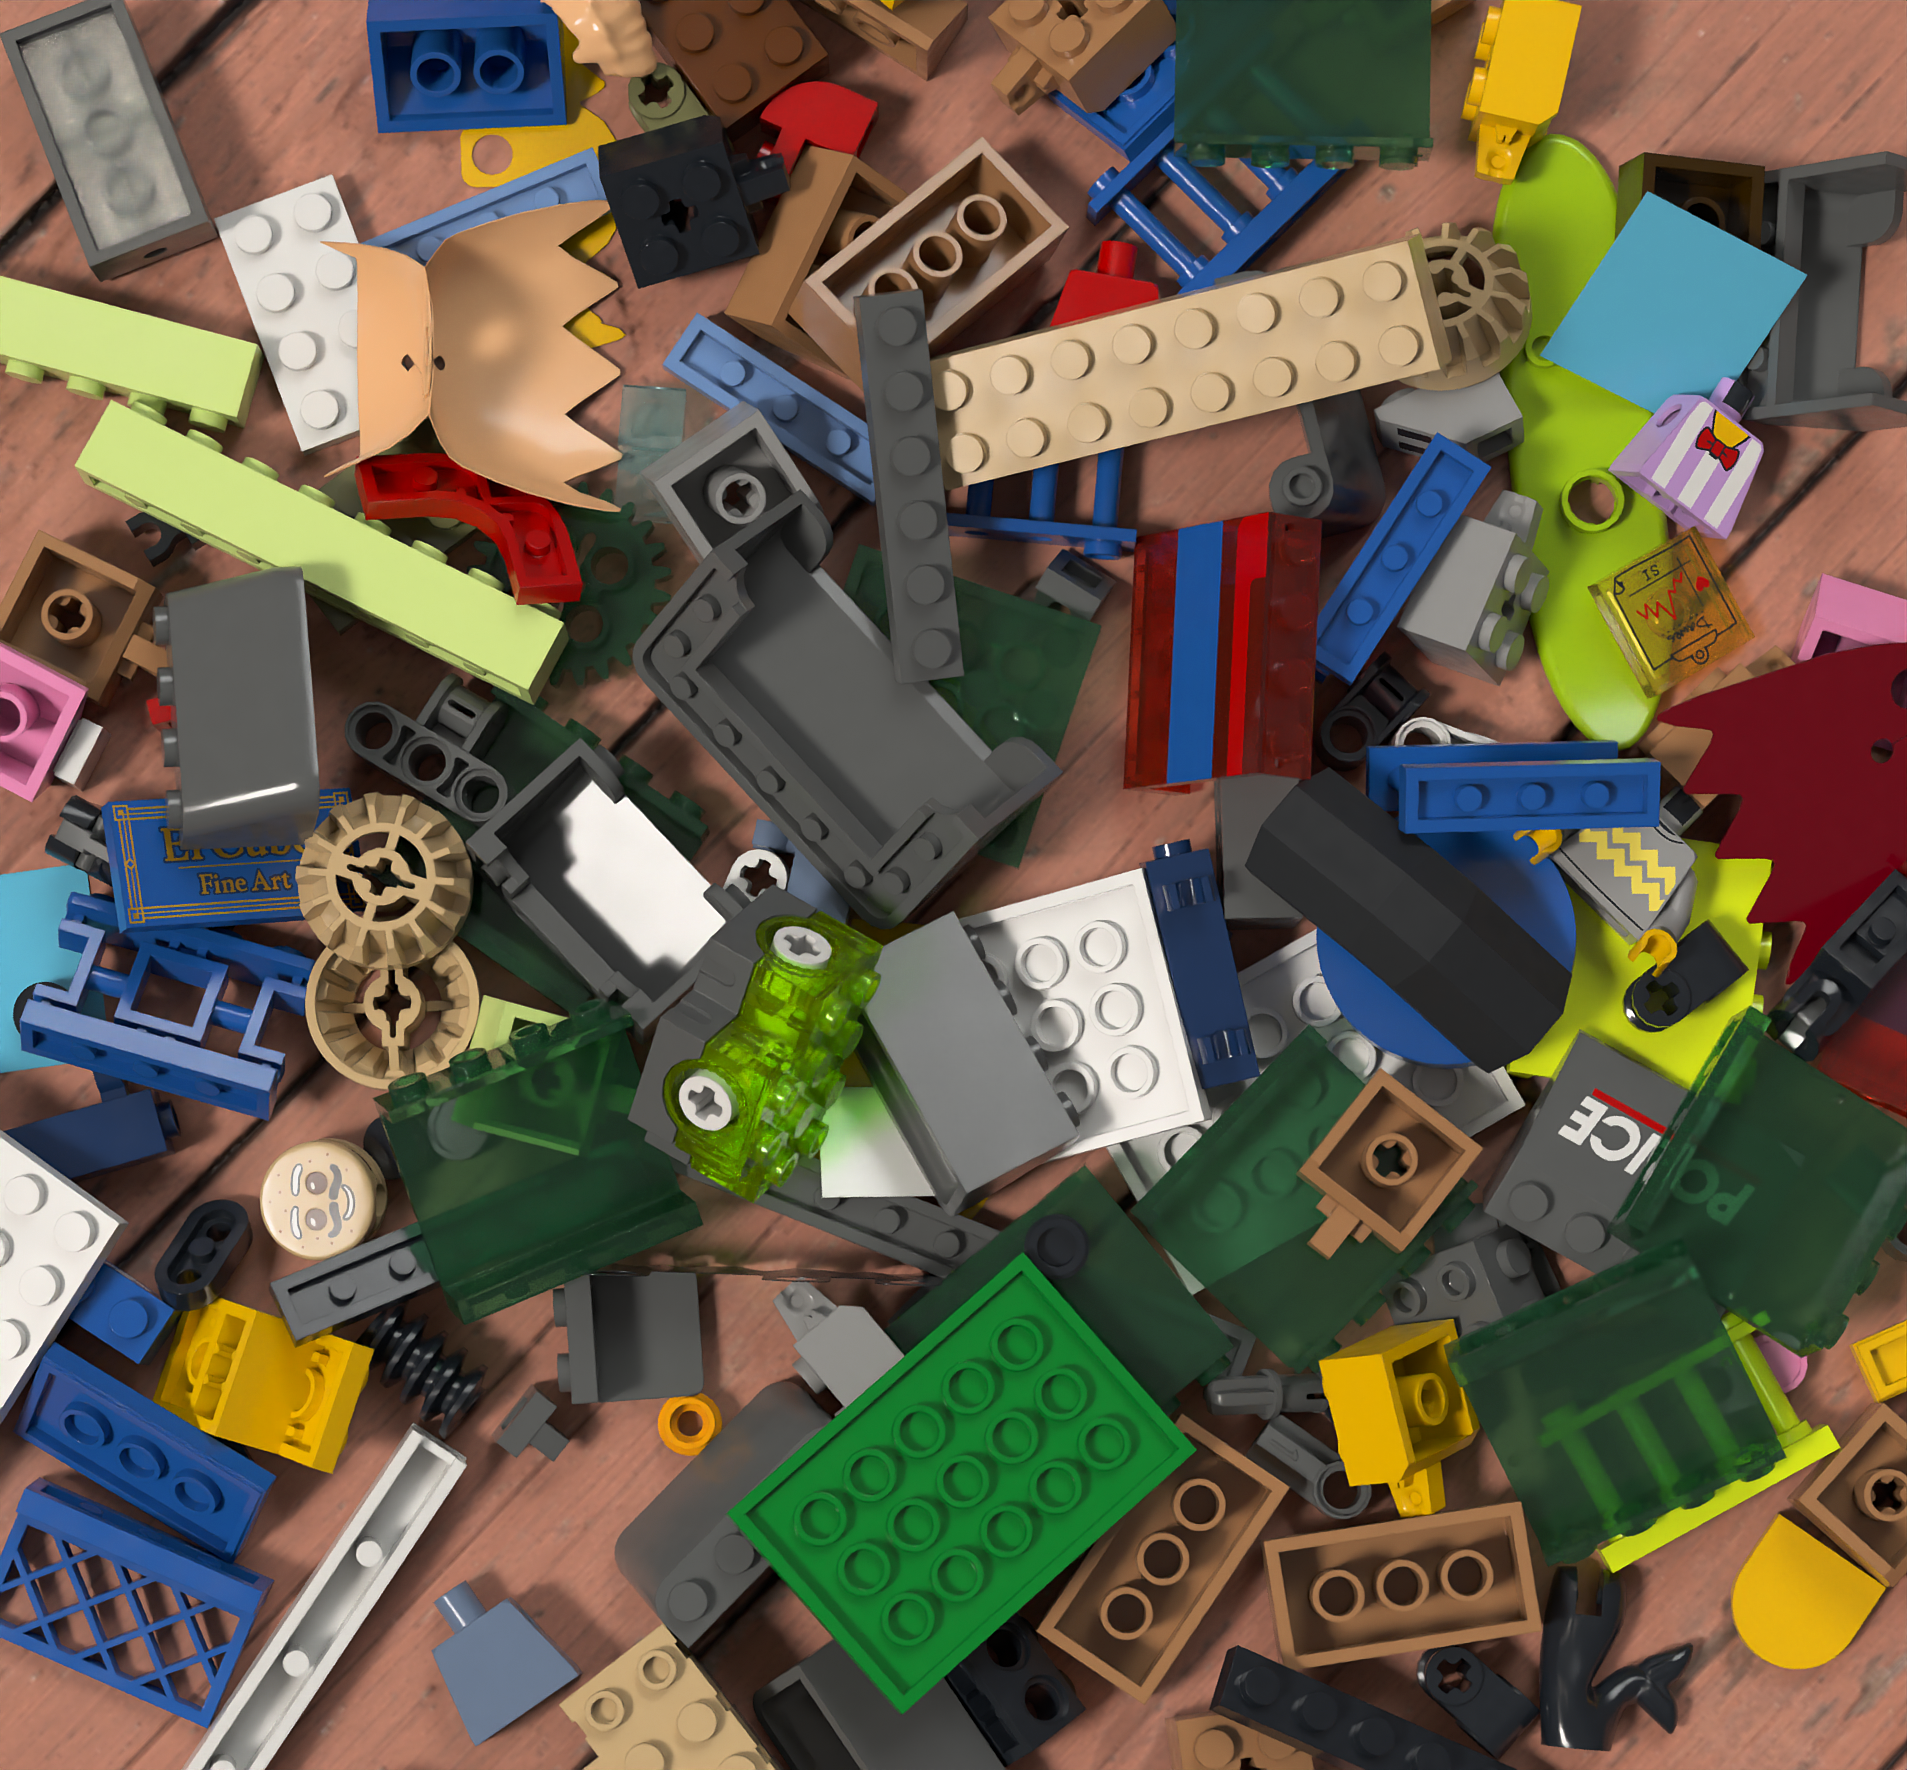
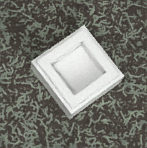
[53,718,111,792]

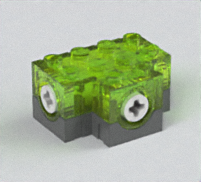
[628,884,883,1203]

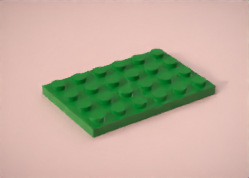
[725,1252,1197,1715]

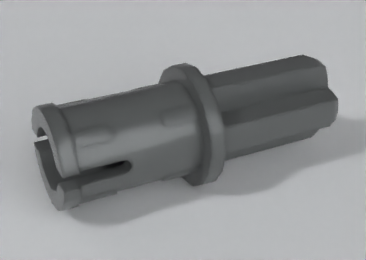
[1203,1369,1329,1420]

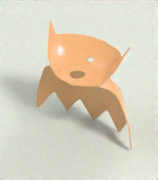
[320,200,623,512]

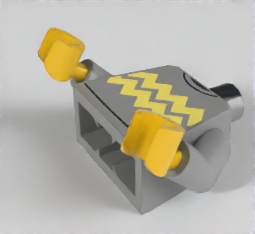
[1513,786,1703,977]

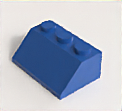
[366,0,567,133]

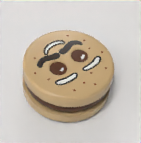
[260,1138,388,1261]

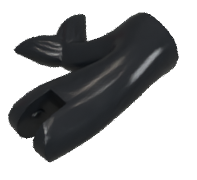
[1539,1566,1693,1751]

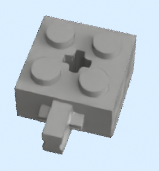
[639,401,824,564]
[1397,490,1549,687]
[773,1278,904,1417]

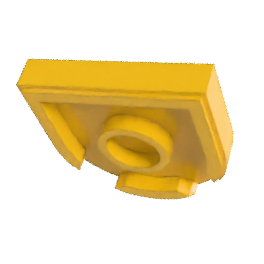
[1731,1514,1886,1669]

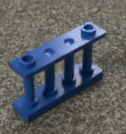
[1086,29,1375,295]
[947,447,1137,560]
[1365,740,1661,834]

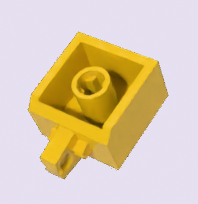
[1460,0,1582,185]
[1319,1319,1480,1517]

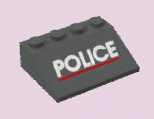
[1482,1029,1805,1337]

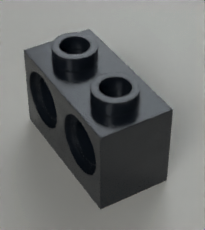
[944,1612,1086,1768]

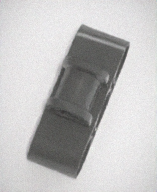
[345,673,517,830]

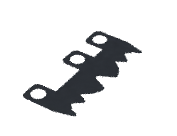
[581,1262,943,1286]

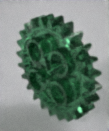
[466,482,674,689]

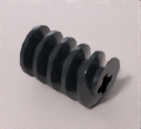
[355,1300,488,1439]

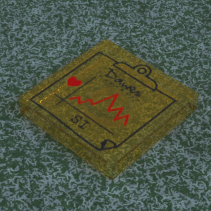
[1587,526,1755,699]

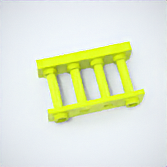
[1532,1305,1841,1573]

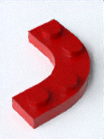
[354,453,583,605]

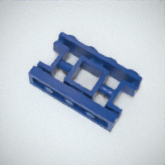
[20,892,316,1121]

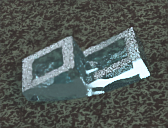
[614,385,687,524]

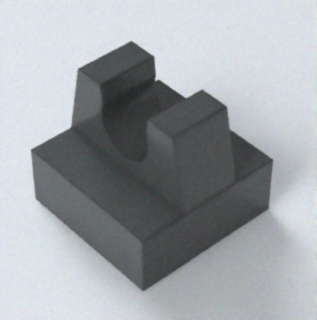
[1031,549,1117,637]
[491,1384,570,1462]

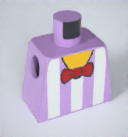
[1608,377,1764,539]

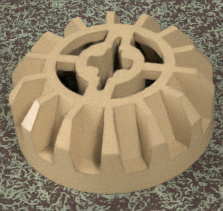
[1398,222,1532,391]
[295,792,474,970]
[305,916,482,1092]

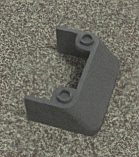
[1737,151,1907,432]

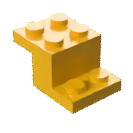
[152,1297,374,1474]

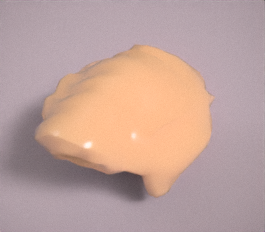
[540,0,657,78]

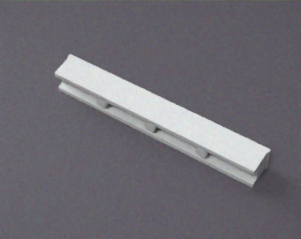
[181,1422,467,1770]

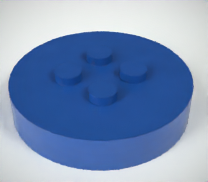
[1316,816,1576,1069]

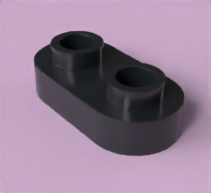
[154,1200,253,1311]

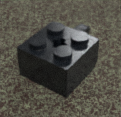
[598,115,791,289]

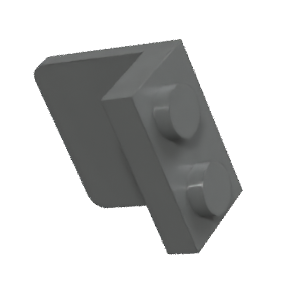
[1379,1224,1562,1380]
[553,1267,704,1405]

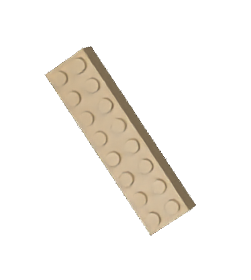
[930,233,1453,491]

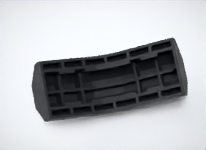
[1245,767,1572,1074]

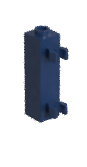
[1139,839,1260,1089]
[3,1071,181,1183]

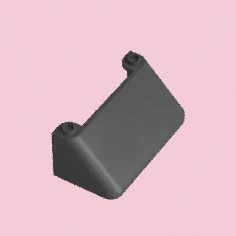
[633,489,1063,929]

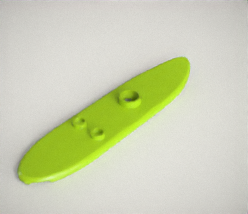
[1492,134,1672,751]

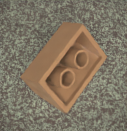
[798,0,968,81]
[724,145,910,380]

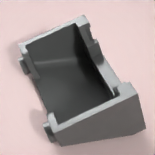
[1213,271,1386,546]
[465,738,751,1045]

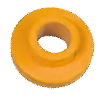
[658,1393,722,1456]

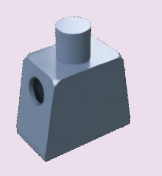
[432,1580,582,1746]

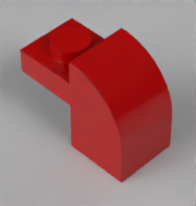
[756,81,879,206]

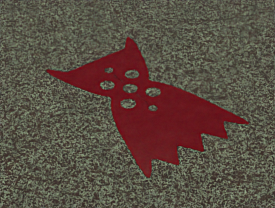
[1656,642,1907,985]

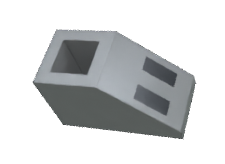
[1374,373,1524,462]

